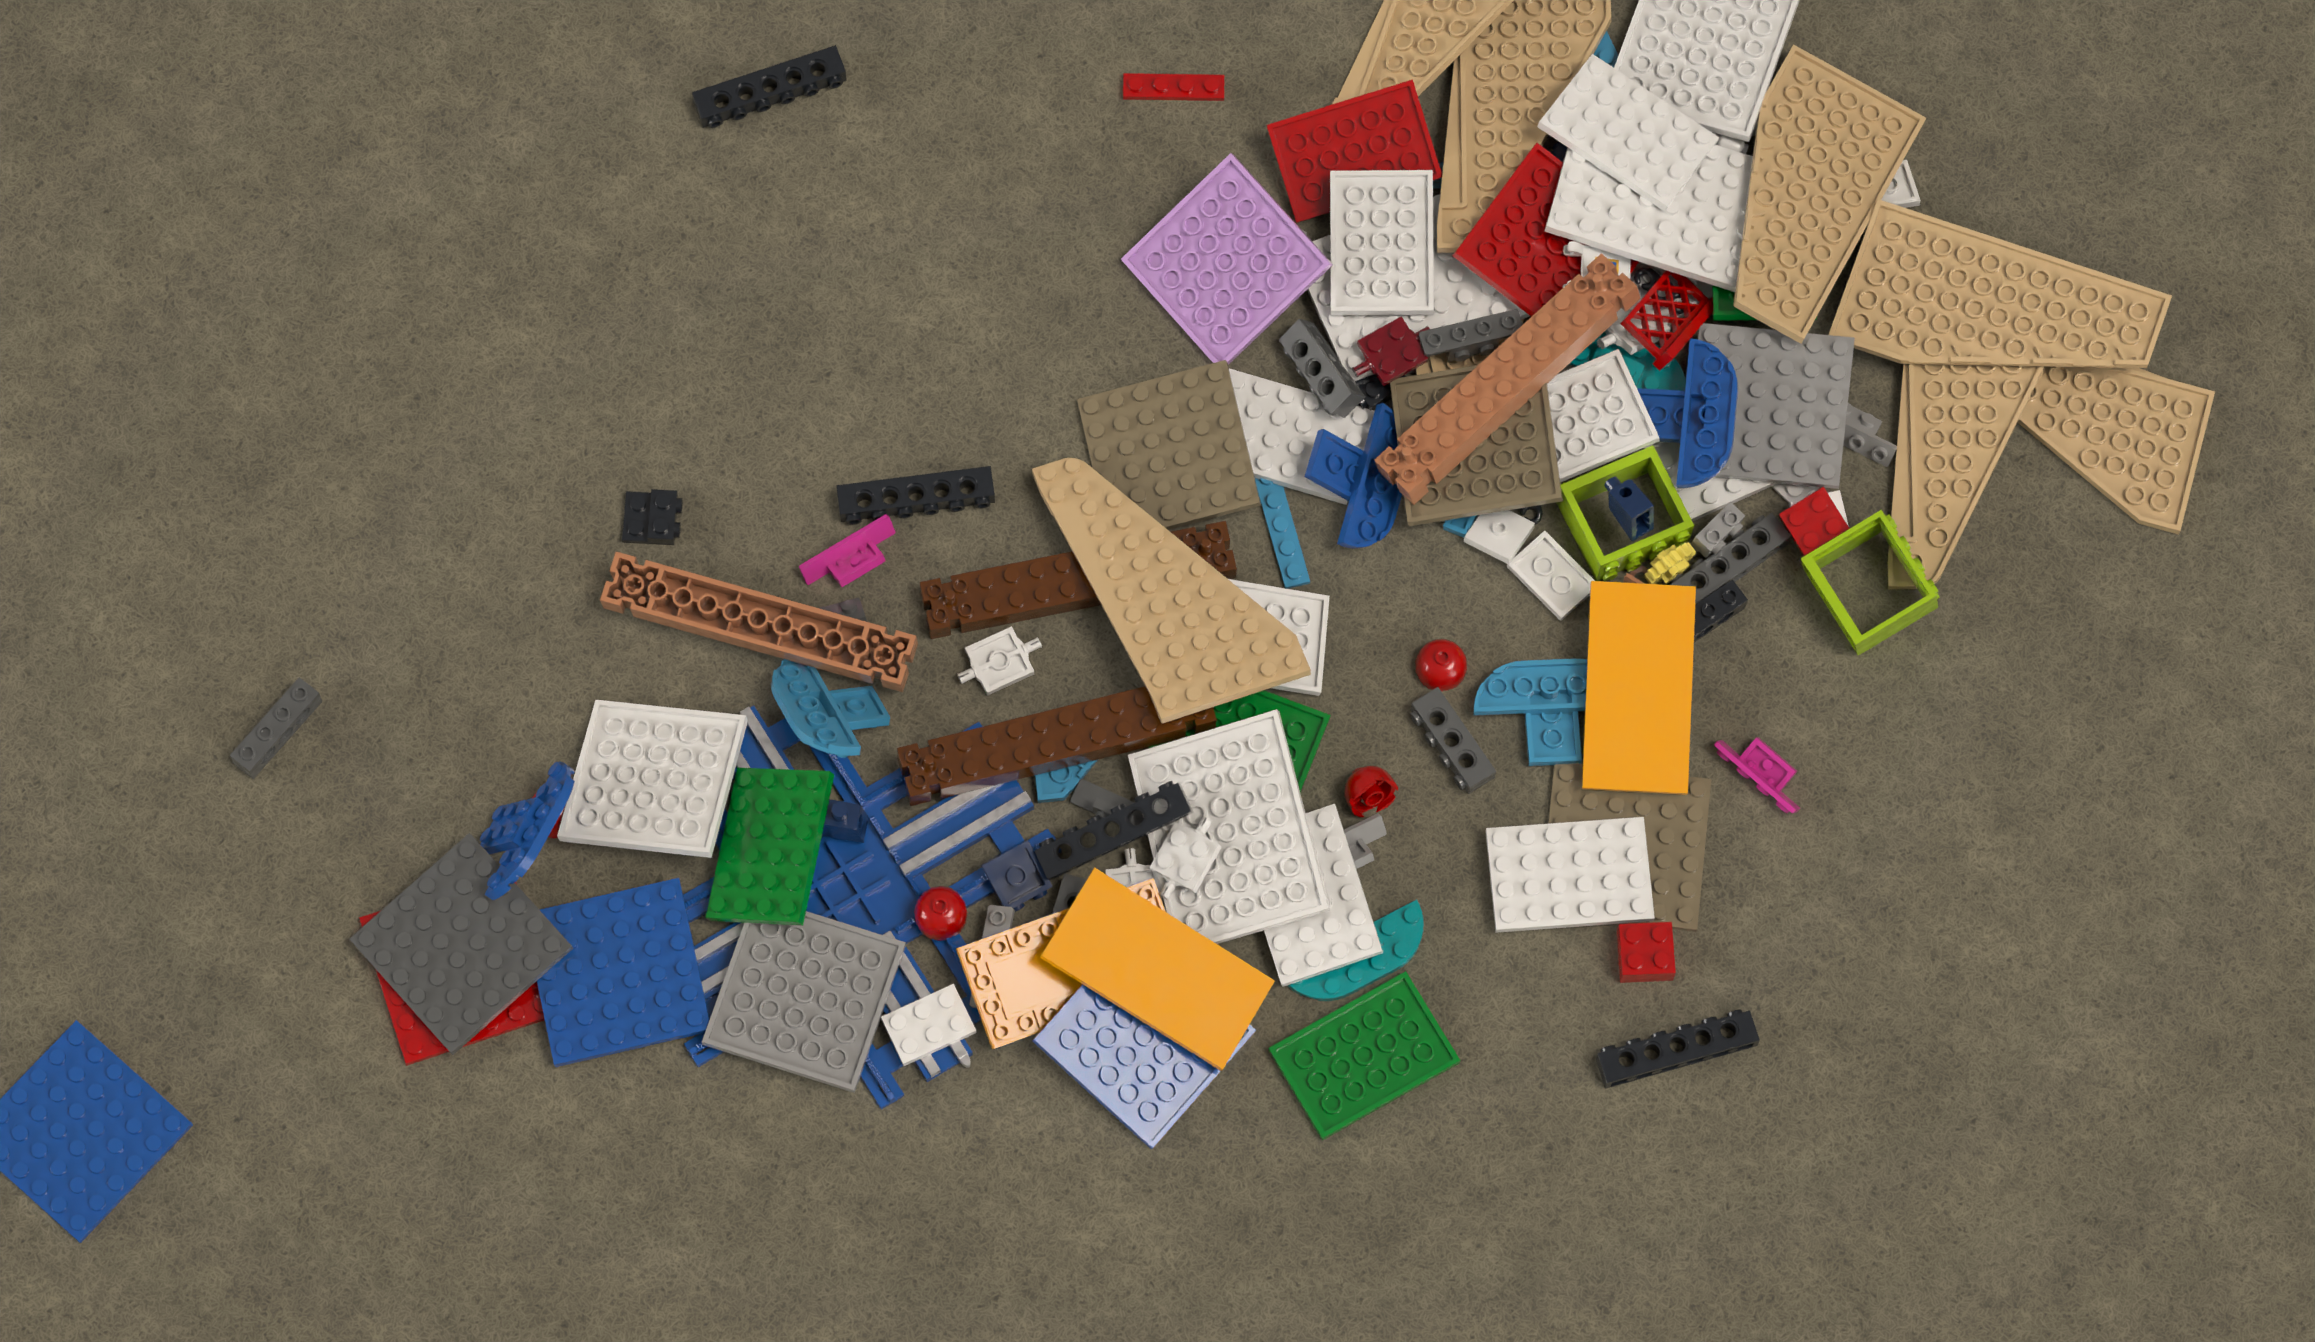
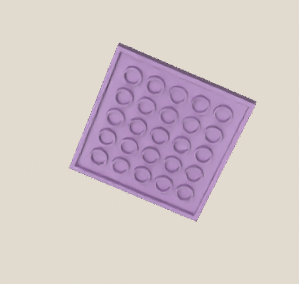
[1121,153,1333,365]

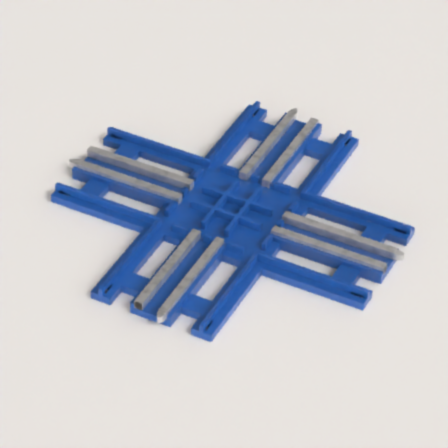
[683,706,1062,1110]

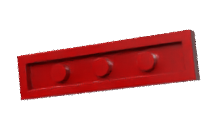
[1123,73,1225,101]

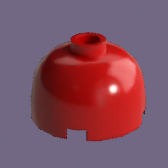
[1415,639,1467,692]
[1344,766,1398,817]
[914,886,967,941]

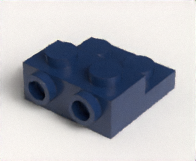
[981,839,1053,912]

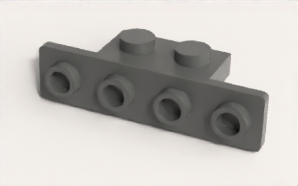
[1419,309,1523,362]
[1070,779,1148,838]

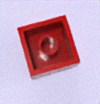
[1778,487,1850,556]
[1616,922,1676,983]

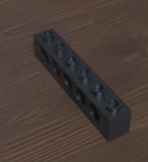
[692,45,847,128]
[836,466,995,525]
[1694,580,1748,643]
[1035,781,1194,880]
[1596,1009,1760,1089]

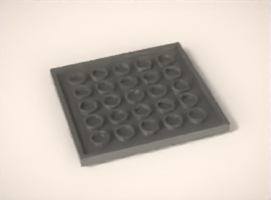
[350,833,573,1055]

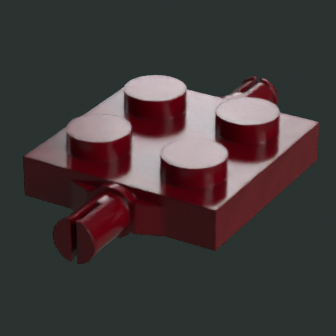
[1352,316,1430,386]

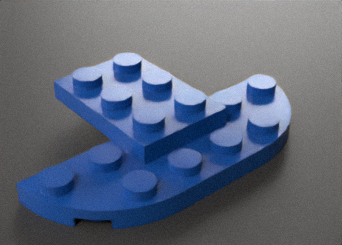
[1637,339,1738,488]
[1304,403,1402,549]
[480,762,575,900]

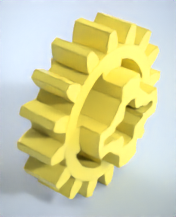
[1644,542,1696,584]

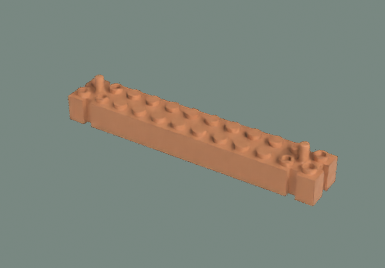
[1374,253,1641,505]
[600,552,918,692]

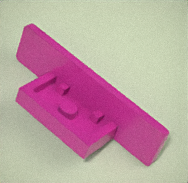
[799,514,895,587]
[1714,737,1800,813]

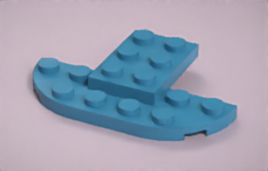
[771,659,890,758]
[1473,659,1587,766]

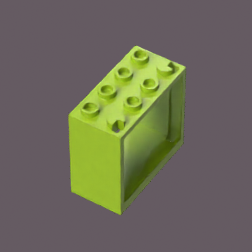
[1556,445,1694,581]
[1801,510,1940,655]

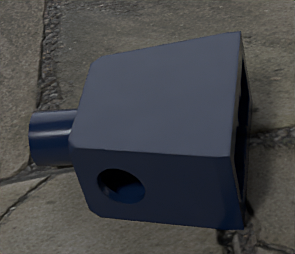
[1604,476,1654,542]
[822,799,869,843]

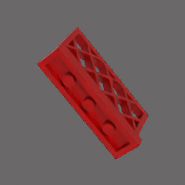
[1620,270,1713,371]

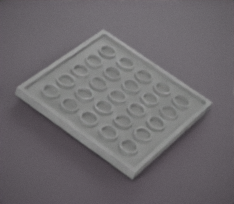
[1698,323,1855,489]
[702,911,906,1093]

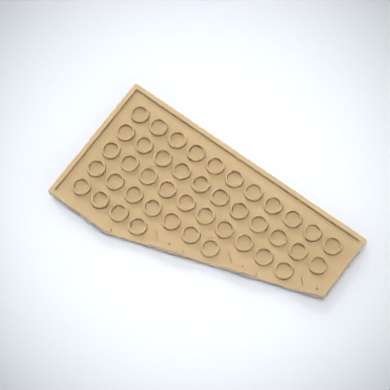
[1733,44,1926,344]
[1829,199,2172,368]

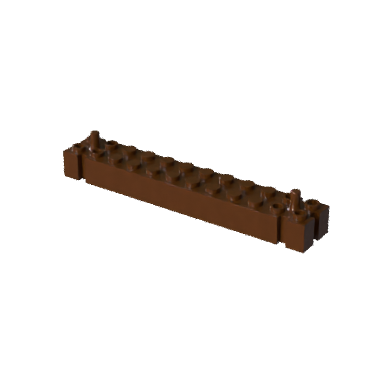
[920,521,1237,639]
[897,686,1217,806]

